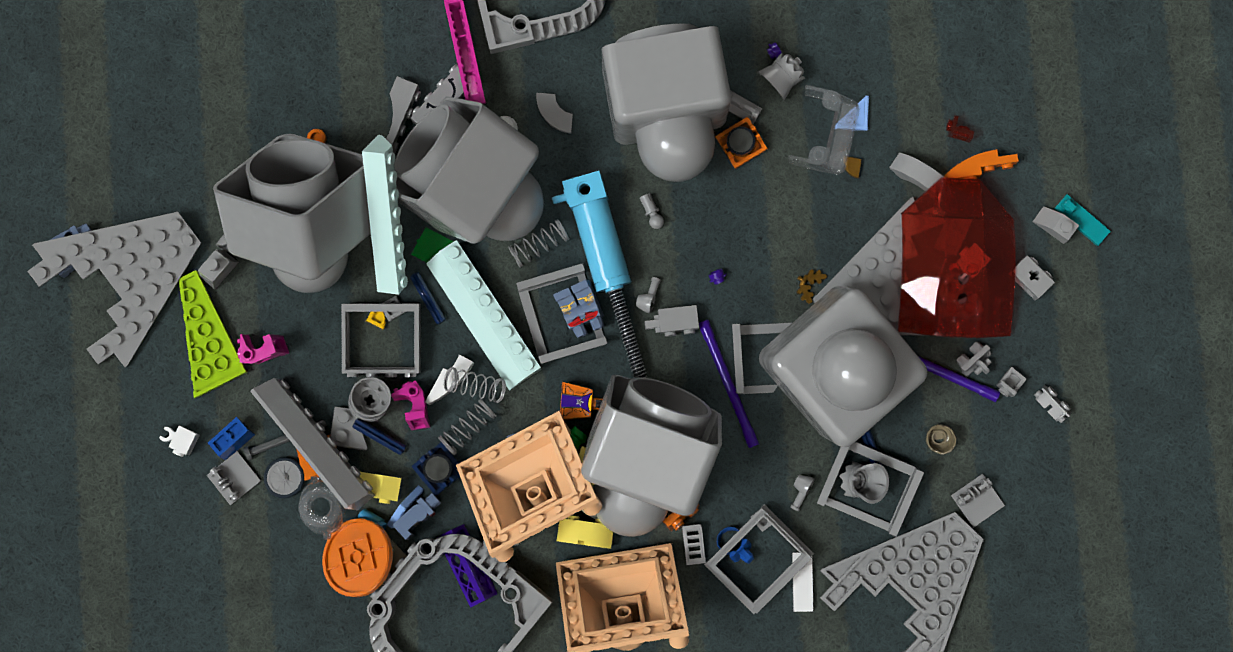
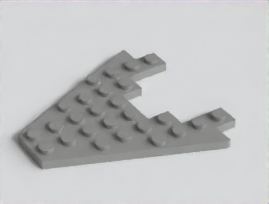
[812,197,984,336]
[27,212,201,367]
[820,512,983,652]

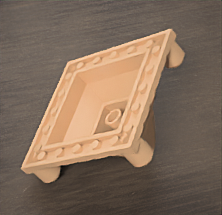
[456,411,602,562]
[556,543,689,652]

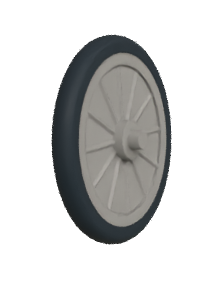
[264,457,304,498]

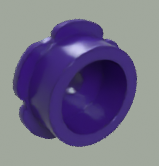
[766,42,782,59]
[708,269,727,285]

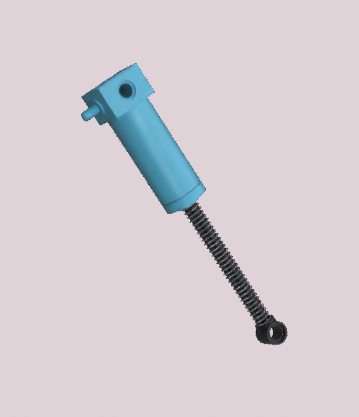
[552,171,647,378]

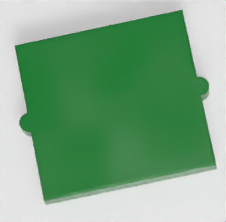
[411,227,454,263]

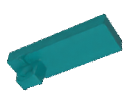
[1054,194,1111,246]

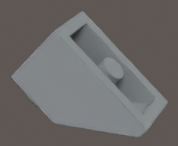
[1032,206,1079,244]

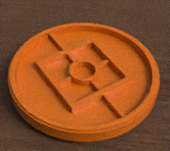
[322,518,393,597]

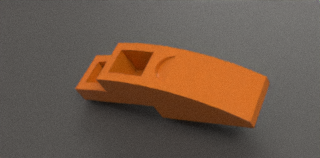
[944,149,1018,185]

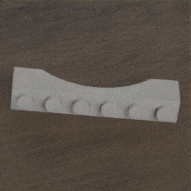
[386,76,421,154]

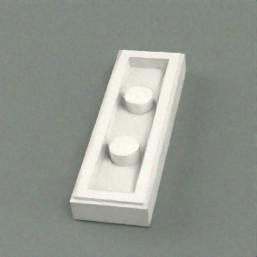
[792,553,813,612]

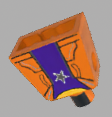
[560,382,603,420]

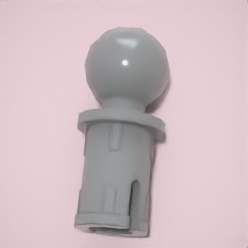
[640,193,664,229]

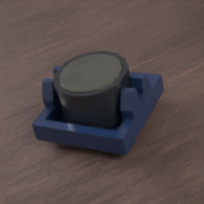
[412,442,460,496]

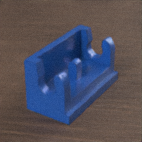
[208,417,255,460]

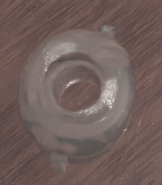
[298,475,346,541]

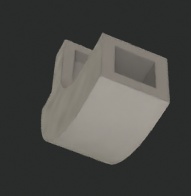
[889,153,955,207]

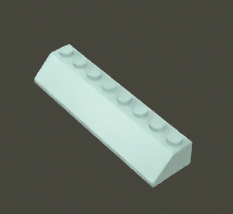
[362,135,408,295]
[426,240,542,391]

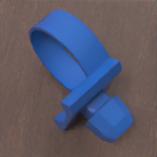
[717,527,754,564]

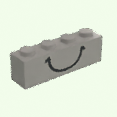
[411,64,465,124]

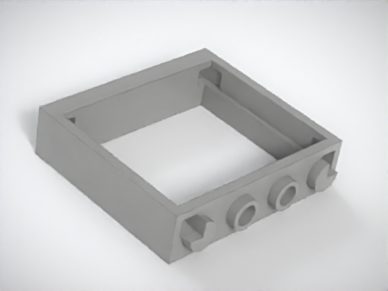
[342,304,421,377]

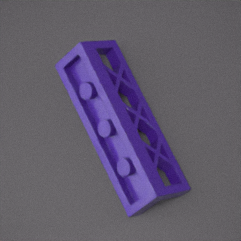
[437,524,497,607]

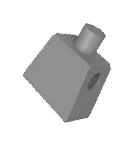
[198,250,239,289]

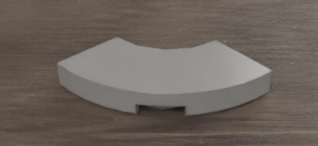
[536,93,573,134]

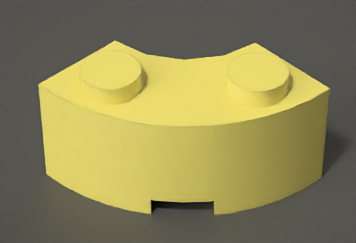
[360,472,401,504]
[557,516,613,549]

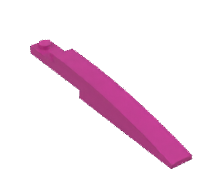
[444,0,486,104]

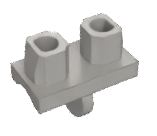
[957,342,991,378]

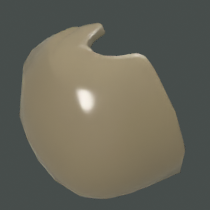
[926,424,957,455]

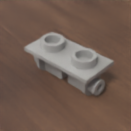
[729,90,762,124]
[1034,385,1071,423]

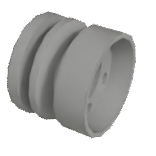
[348,377,391,423]

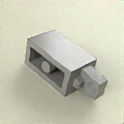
[644,305,699,337]

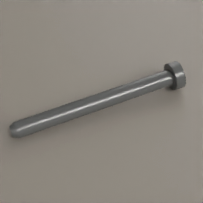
[243,420,327,460]

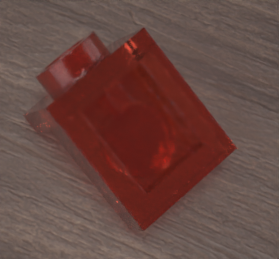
[946,115,974,143]

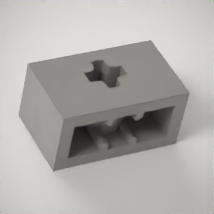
[1008,256,1055,300]

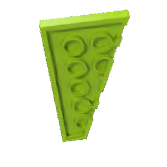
[179,270,247,399]

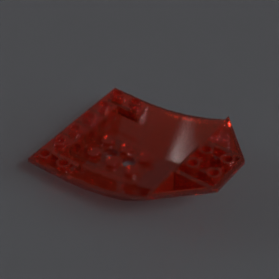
[898,177,1016,338]

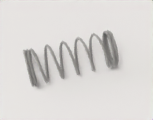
[508,219,569,268]
[443,367,506,403]
[438,399,497,455]

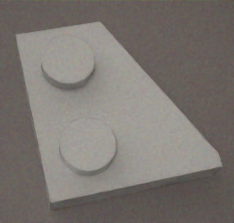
[330,407,367,450]

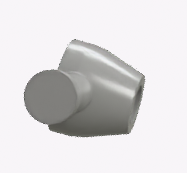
[636,277,661,313]
[790,475,815,511]

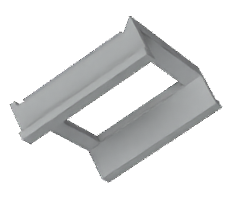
[516,263,607,364]
[732,323,792,394]
[817,442,924,537]
[704,504,814,614]

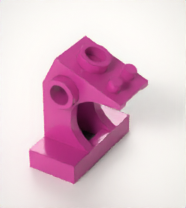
[237,334,289,364]
[391,380,430,430]

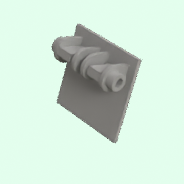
[207,451,261,505]
[951,474,1005,528]

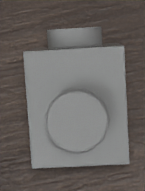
[996,367,1026,397]

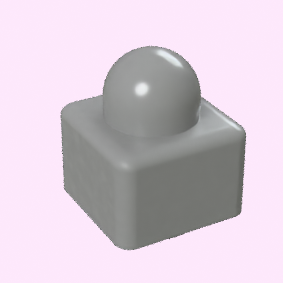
[601,24,732,182]
[394,97,544,244]
[213,134,371,293]
[759,286,927,447]
[581,375,722,537]

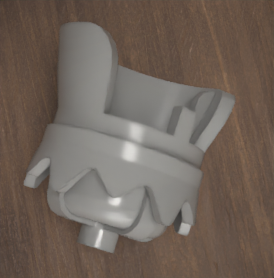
[758,53,805,100]
[839,462,889,504]

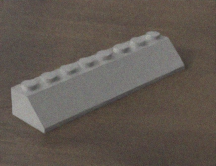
[250,378,375,511]

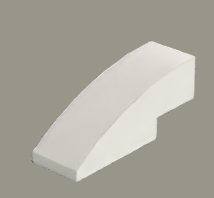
[425,355,474,405]

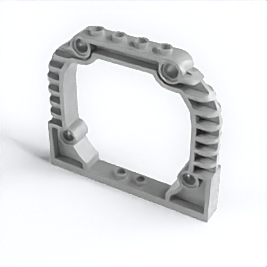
[478,0,606,54]
[367,534,554,652]

